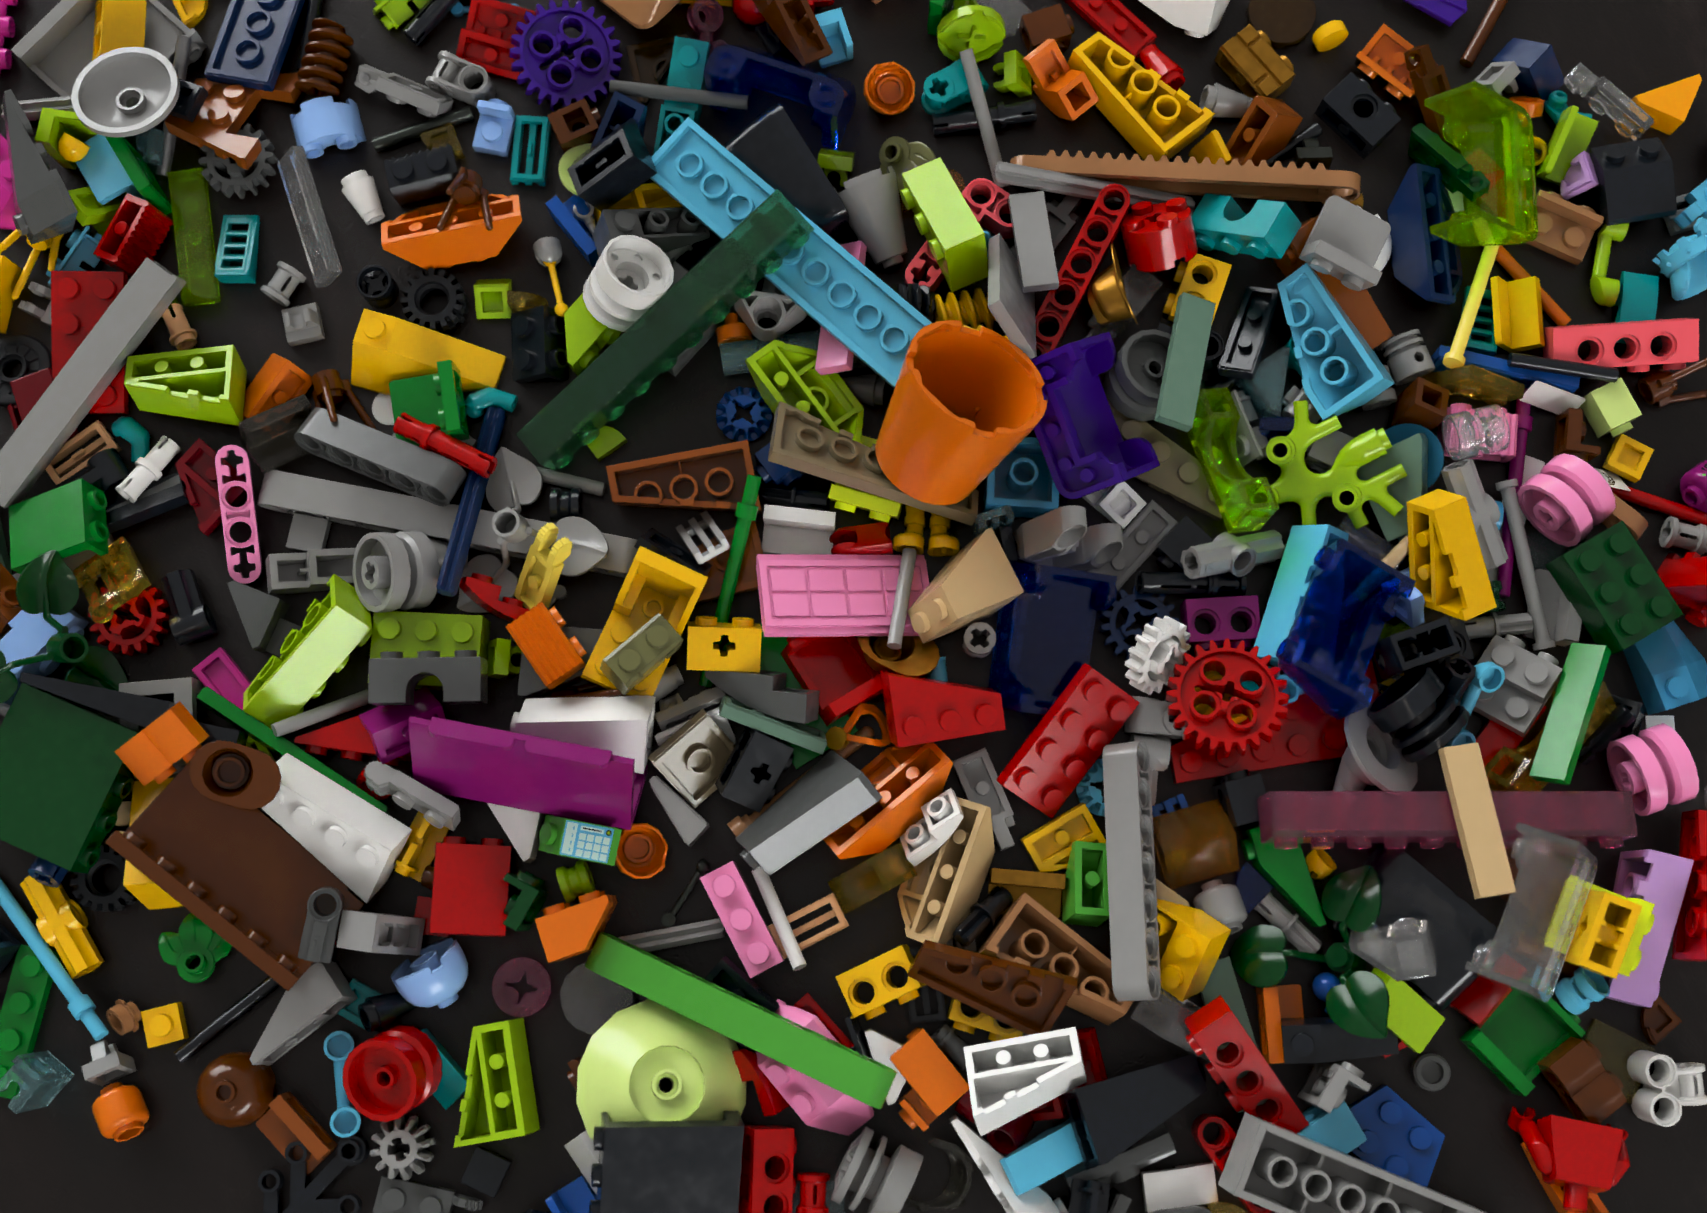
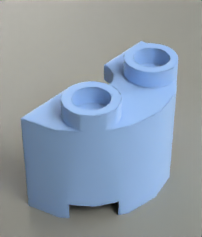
[290,96,367,159]

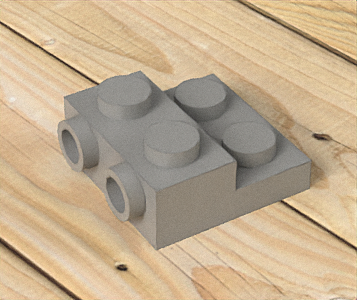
[1461,634,1563,738]

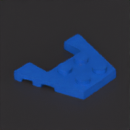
[1348,1084,1445,1187]

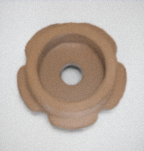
[106,999,142,1035]

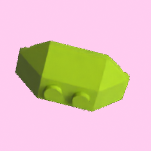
[745,340,864,443]

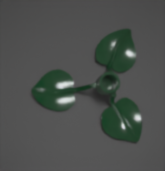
[0,550,128,707]
[1229,865,1390,1039]

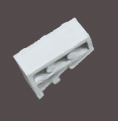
[963,1027,1087,1137]

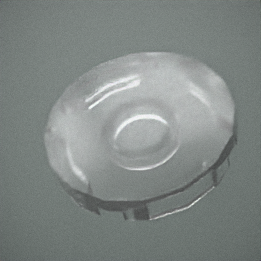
[560,962,634,1034]

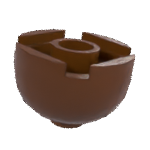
[196,1051,276,1128]

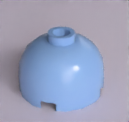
[390,938,469,1009]

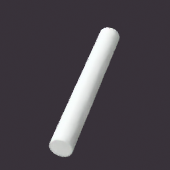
[751,867,807,971]

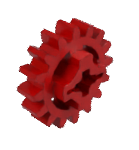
[88,577,170,656]

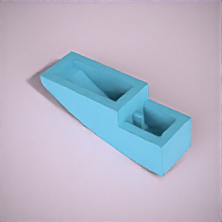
[999,1119,1083,1196]

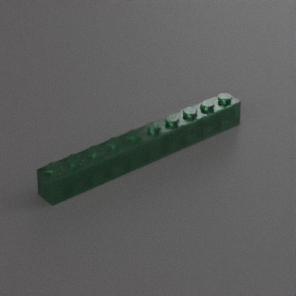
[516,189,814,471]

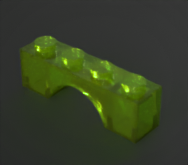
[1187,387,1279,534]

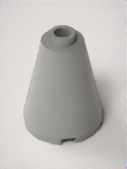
[834,166,908,269]

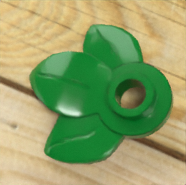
[158,913,232,983]

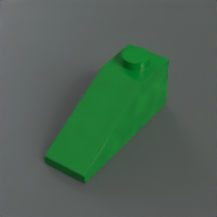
[1240,817,1327,927]

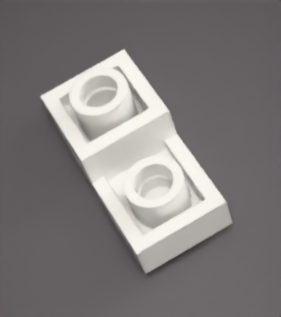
[900,788,964,867]

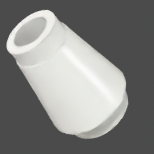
[341,170,385,225]

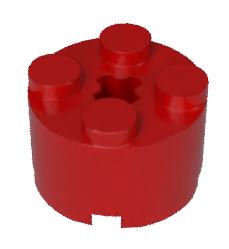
[1120,197,1198,272]

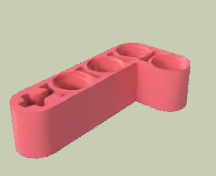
[904,178,1014,292]

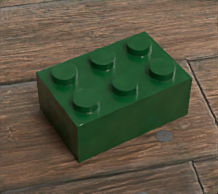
[1545,520,1683,655]

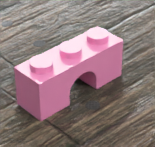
[700,861,785,978]

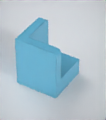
[815,7,853,68]

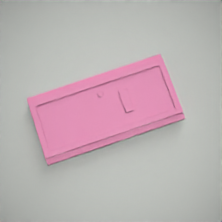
[756,554,929,637]

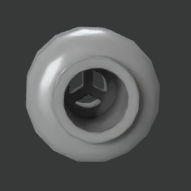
[1193,879,1248,935]

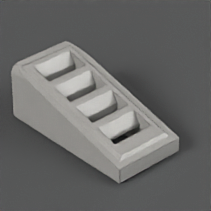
[649,775,710,847]

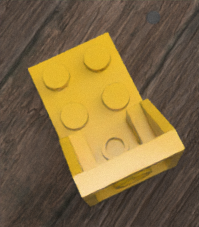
[581,546,708,696]

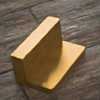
[988,868,1066,918]

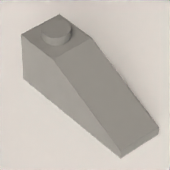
[249,961,358,1066]

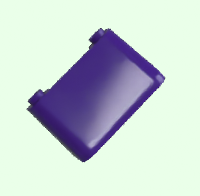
[1031,332,1160,499]

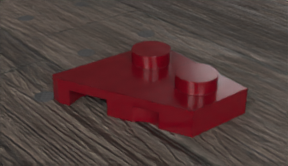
[175,438,255,536]

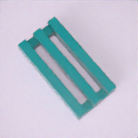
[510,115,551,186]

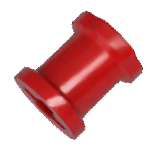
[795,1172,830,1213]

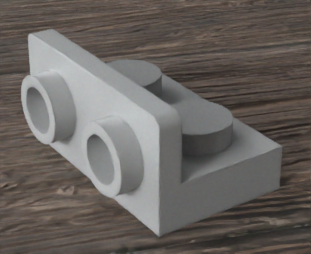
[1297,1061,1372,1113]

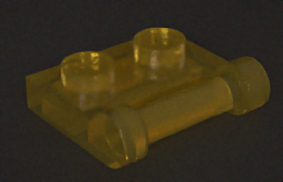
[73,536,151,624]

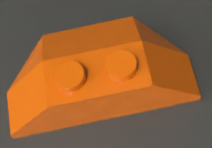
[381,194,522,270]
[823,742,953,860]

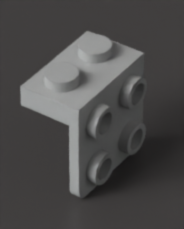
[1299,195,1391,291]

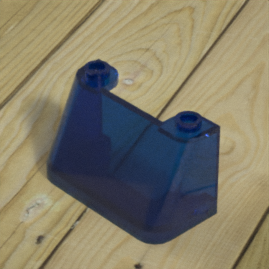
[704,45,856,150]
[1276,538,1416,720]
[988,562,1117,715]

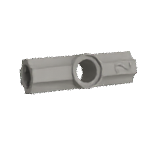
[1441,459,1508,570]
[1180,530,1285,579]

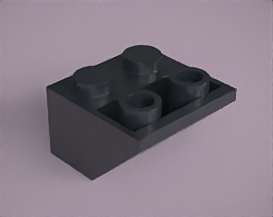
[568,118,657,212]

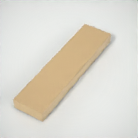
[1438,742,1516,899]

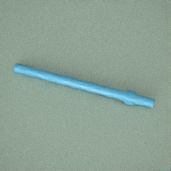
[0,878,109,1041]

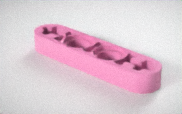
[215,445,262,584]

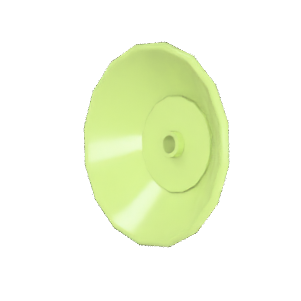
[576,999,746,1140]

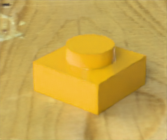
[1602,434,1654,483]
[141,1002,189,1048]

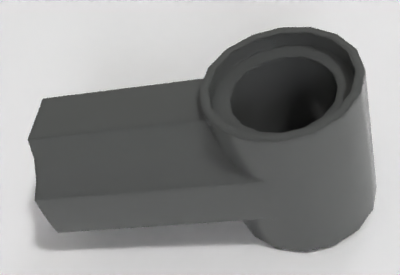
[297,886,345,963]

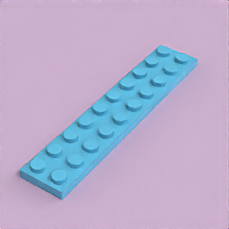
[650,117,932,388]

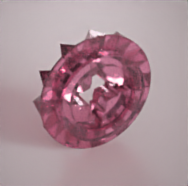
[492,957,552,1017]

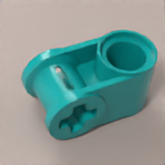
[921,58,989,115]

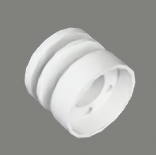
[583,235,674,332]

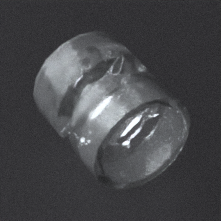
[1442,404,1510,461]

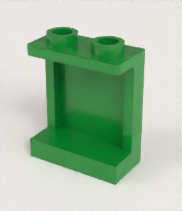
[8,478,109,574]
[1460,977,1586,1097]

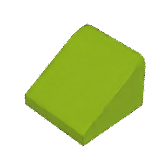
[473,279,512,319]

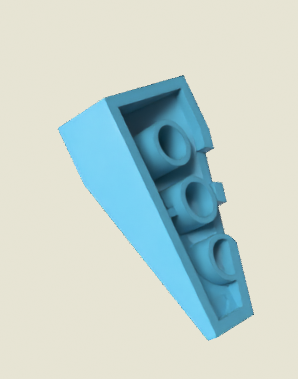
[1277,263,1395,421]

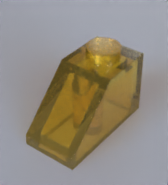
[827,842,918,915]

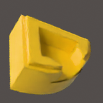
[172,0,208,29]

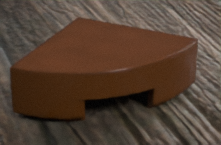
[1640,995,1682,1045]

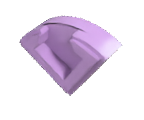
[1560,151,1599,200]

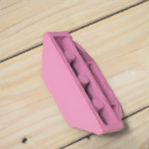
[756,999,874,1136]

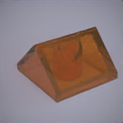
[1153,799,1240,889]

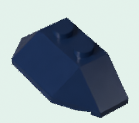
[1387,163,1463,305]

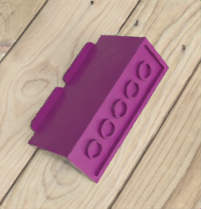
[408,716,648,830]

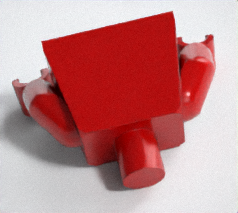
[1507,1107,1630,1213]

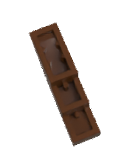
[753,0,833,66]

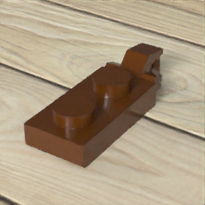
[1404,44,1464,142]

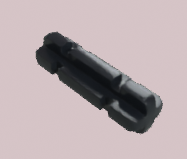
[1578,704,1636,765]

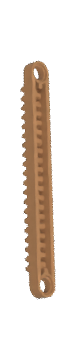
[1010,150,1361,202]

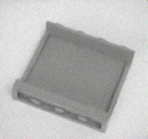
[11,0,207,97]

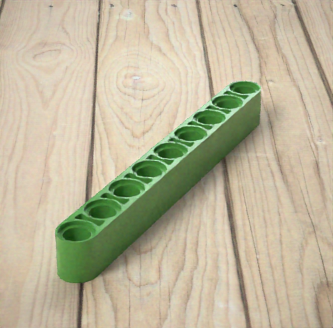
[585,931,897,1109]

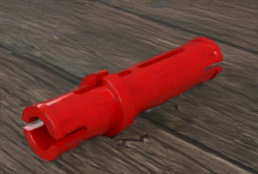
[393,412,498,479]

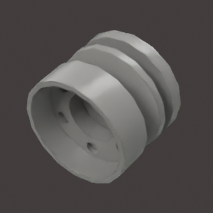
[831,1126,924,1213]

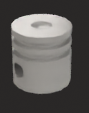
[1379,329,1436,386]

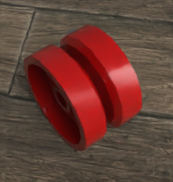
[343,1025,442,1122]

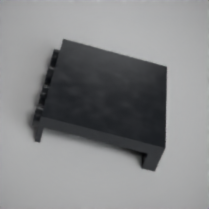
[589,1111,744,1213]

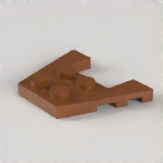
[164,73,302,169]

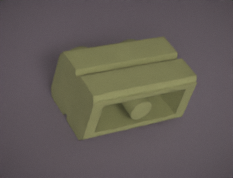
[600,613,683,696]

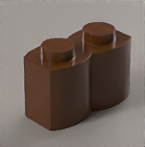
[1537,1036,1627,1124]

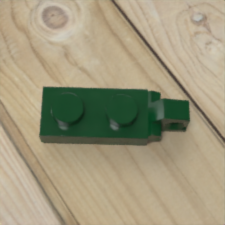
[1408,123,1490,202]

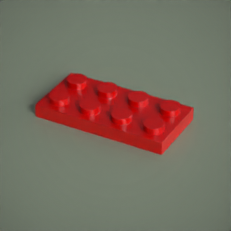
[51,271,129,414]
[996,662,1140,819]

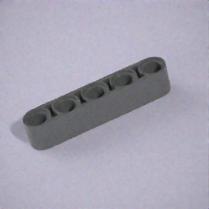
[294,407,467,506]

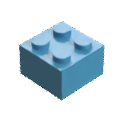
[982,437,1059,518]

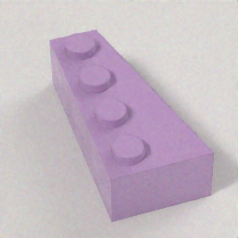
[1604,849,1694,1008]

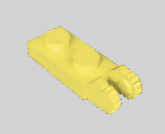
[514,522,573,610]

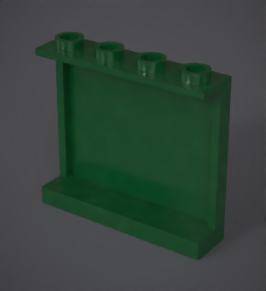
[0,683,139,873]

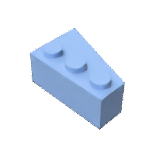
[0,609,89,705]

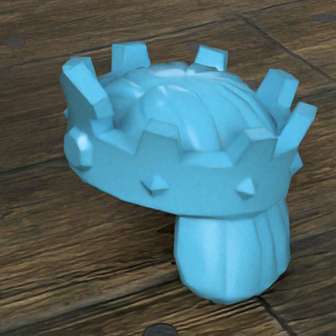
[1652,217,1707,301]

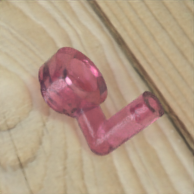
[687,0,727,58]

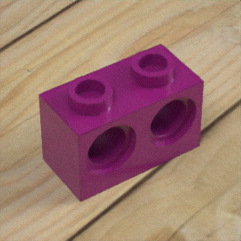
[1180,595,1261,652]

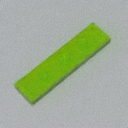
[168,167,221,307]

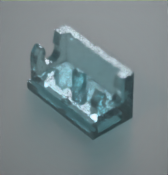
[0,1051,75,1114]

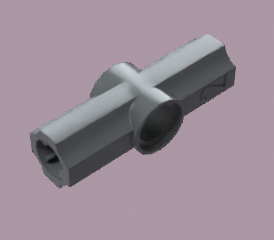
[1062,1123,1177,1193]

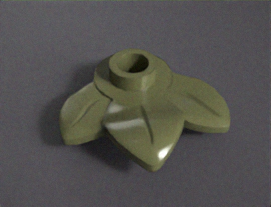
[879,136,937,193]

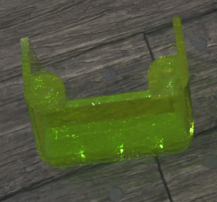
[1424,81,1538,247]

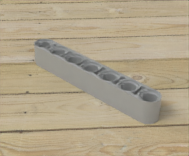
[1102,741,1161,1002]

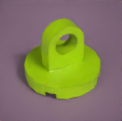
[937,0,1006,62]

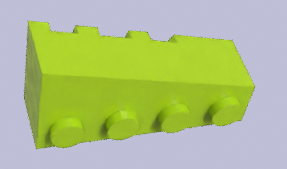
[243,574,373,728]

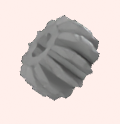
[370,1115,436,1181]

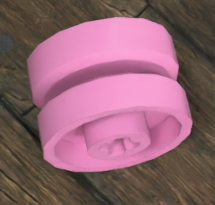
[1517,453,1616,547]
[1607,723,1699,816]

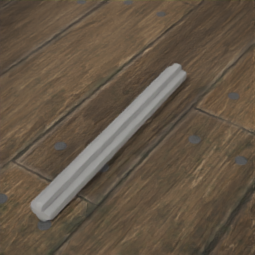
[994,161,1195,214]

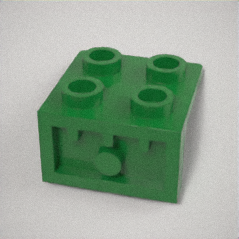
[389,360,470,447]

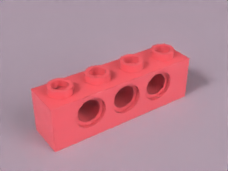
[1543,318,1699,372]

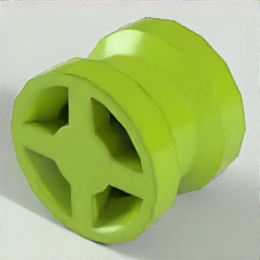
[556,860,596,903]

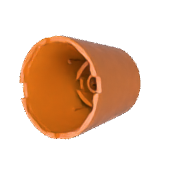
[875,320,1047,505]

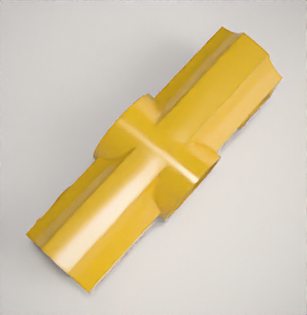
[20,875,105,979]

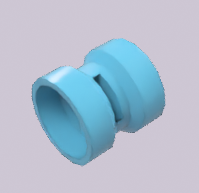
[1554,967,1610,1015]

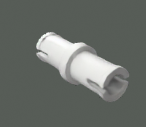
[115,436,181,503]

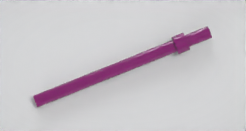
[1495,388,1533,598]

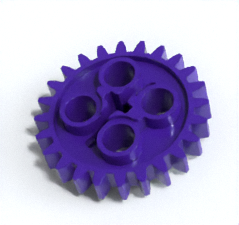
[509,0,622,110]

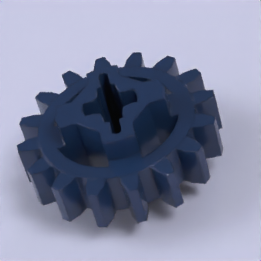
[1099,585,1179,662]

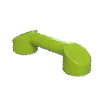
[1590,222,1630,307]

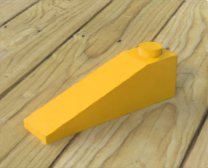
[351,308,506,395]

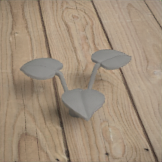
[457,447,609,614]

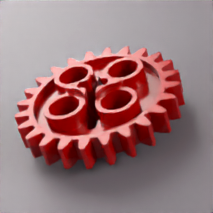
[1166,638,1289,758]

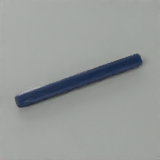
[436,406,506,597]

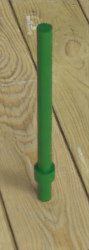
[699,474,762,688]

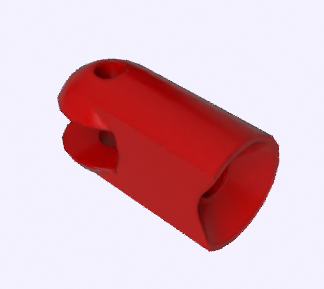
[829,522,893,555]

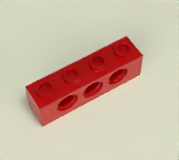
[1183,995,1310,1133]
[738,1125,797,1213]

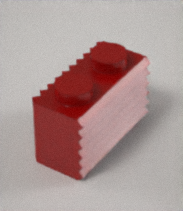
[93,193,173,277]

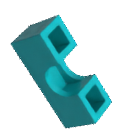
[1192,193,1302,259]

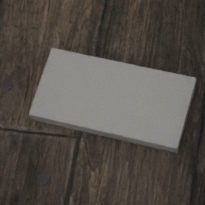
[988,233,1037,360]

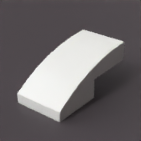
[1082,481,1147,529]
[1140,1162,1218,1213]

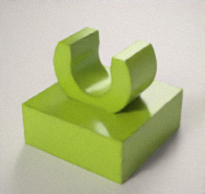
[993,50,1032,98]
[817,148,855,187]
[487,638,522,679]

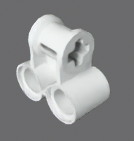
[1627,1050,1707,1127]

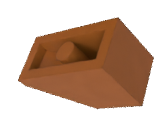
[1226,95,1303,166]

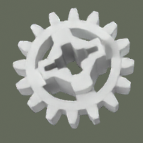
[1125,615,1191,695]

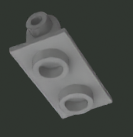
[1214,390,1268,467]

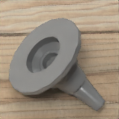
[1330,702,1418,822]

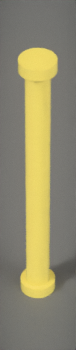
[1442,218,1510,370]

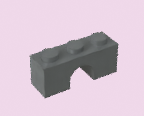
[368,650,488,706]

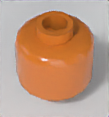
[92,1082,150,1142]

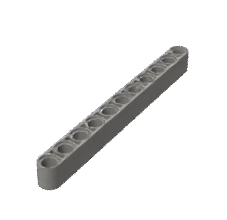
[257,469,638,578]

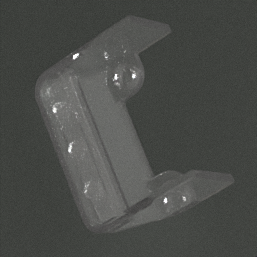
[1465,822,1598,1003]

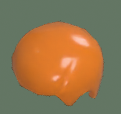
[863,61,915,116]
[615,823,668,879]

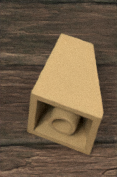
[907,527,1024,644]

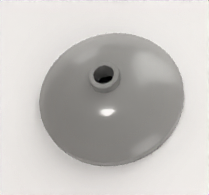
[71,47,180,138]

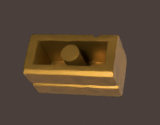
[1214,24,1296,99]

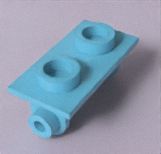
[46,225,102,287]

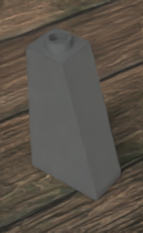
[735,750,883,876]

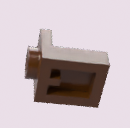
[1553,408,1601,463]

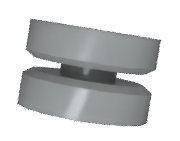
[353,531,439,613]

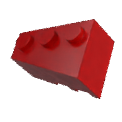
[880,670,1006,748]

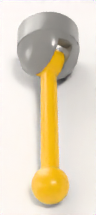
[533,237,569,317]

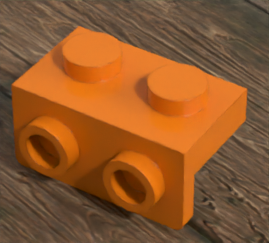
[1355,23,1438,100]

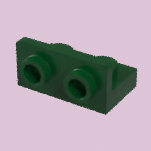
[503,870,550,931]

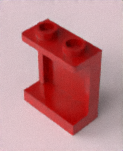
[780,636,887,726]
[429,836,511,937]

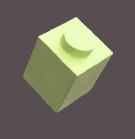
[1580,377,1642,438]

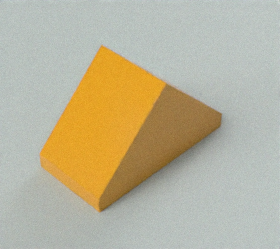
[1623,74,1702,135]

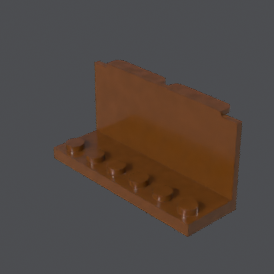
[105,761,364,991]

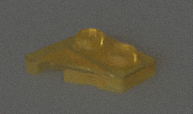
[1423,364,1525,406]

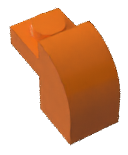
[1022,38,1099,121]

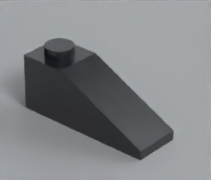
[1281,1017,1399,1064]

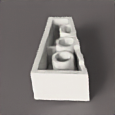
[261,753,412,904]

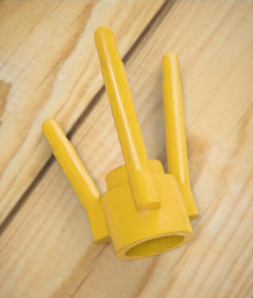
[0,229,64,300]

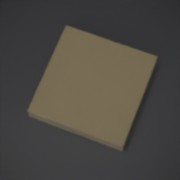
[648,709,735,809]

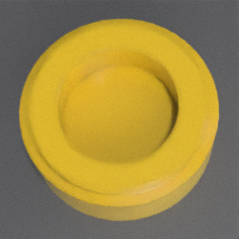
[1312,20,1349,52]

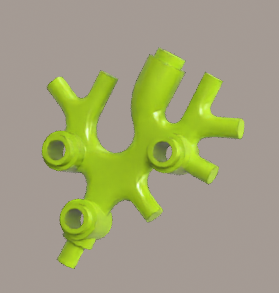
[1230,400,1408,529]

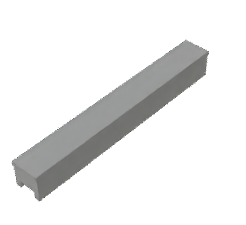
[0,257,187,508]

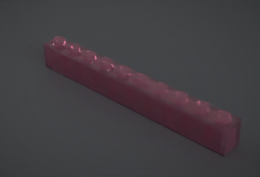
[1257,791,1638,849]

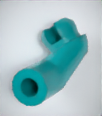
[1544,90,1592,125]
[465,387,518,419]
[111,416,150,464]

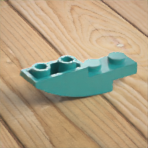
[653,36,711,154]

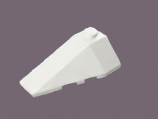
[1138,0,1230,38]
[949,1115,1068,1213]

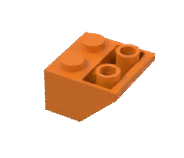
[535,890,618,963]

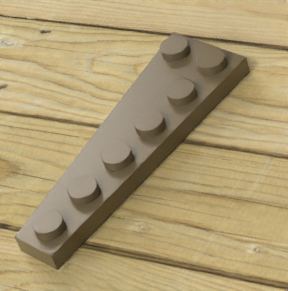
[1107,399,1242,522]
[768,402,979,526]

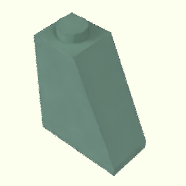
[1357,433,1428,542]

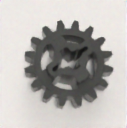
[198,123,278,199]

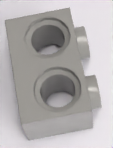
[336,910,425,956]

